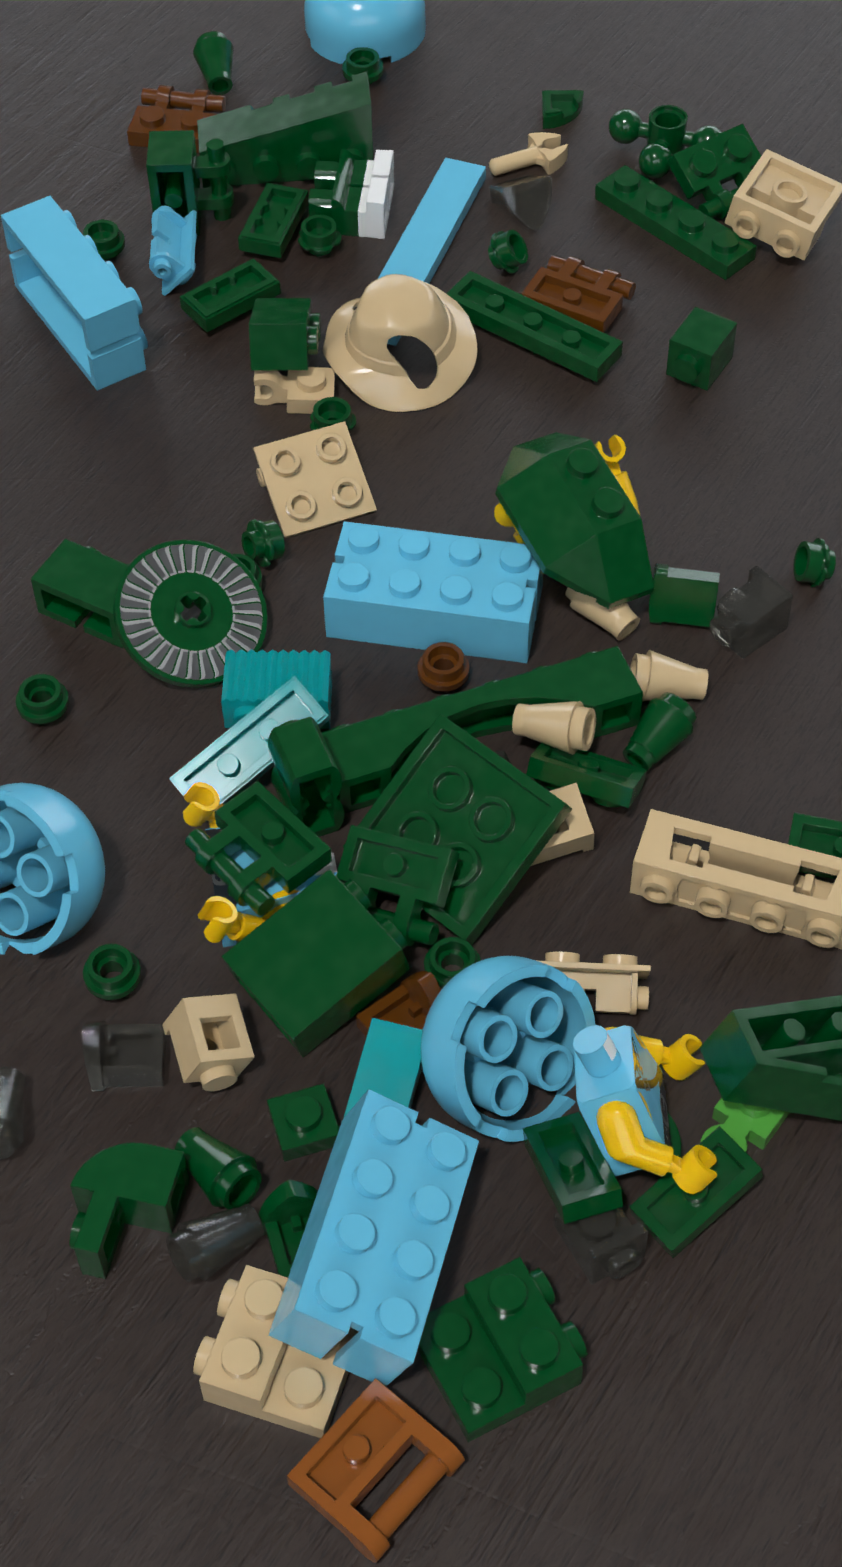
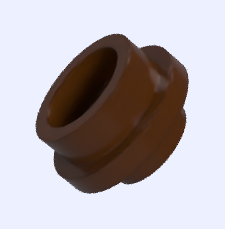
[417,642,469,691]

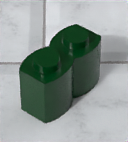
[268,716,344,837]

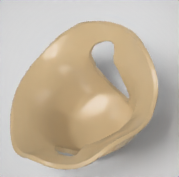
[323,274,478,412]

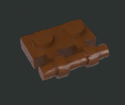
[127,85,226,153]
[521,255,636,333]

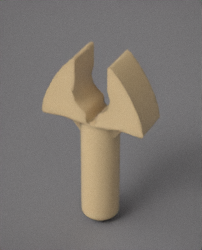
[489,132,568,176]

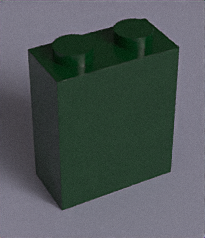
[221,869,410,1057]

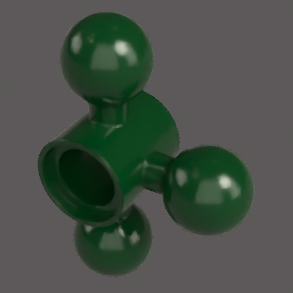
[608,105,722,178]

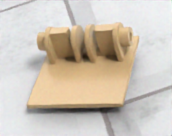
[253,422,377,538]

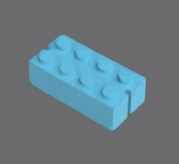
[1,196,148,391]
[323,521,543,663]
[268,1089,479,1386]

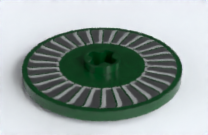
[113,540,267,688]

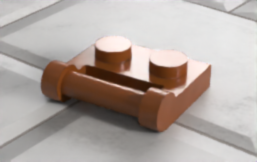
[287,1378,465,1563]

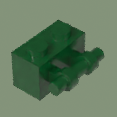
[146,130,234,236]

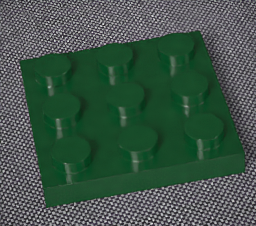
[343,713,572,945]

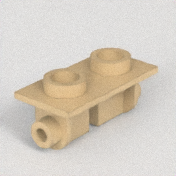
[536,952,651,1015]

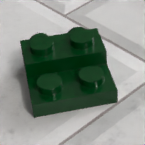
[417,1257,587,1443]

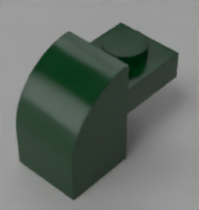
[69,1143,190,1279]

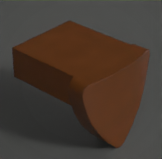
[356,971,441,1037]

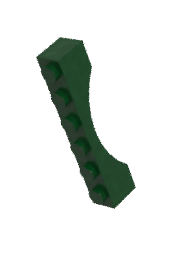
[322,646,643,814]

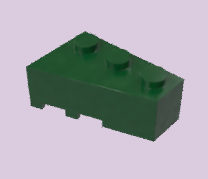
[699,995,842,1121]

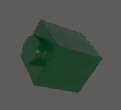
[666,307,737,391]

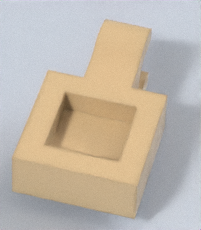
[254,367,335,414]

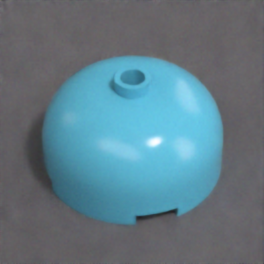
[304,0,426,64]
[0,783,105,955]
[421,956,595,1142]

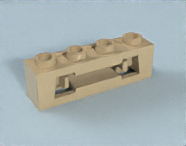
[630,809,842,949]

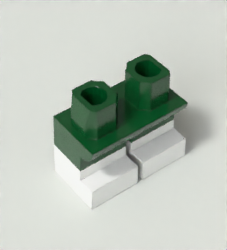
[308,149,394,239]

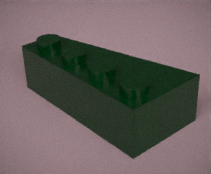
[197,72,373,188]

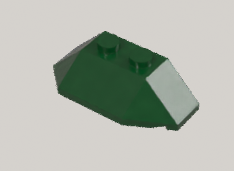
[495,432,654,609]

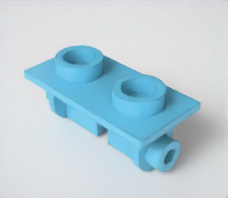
[149,205,197,296]

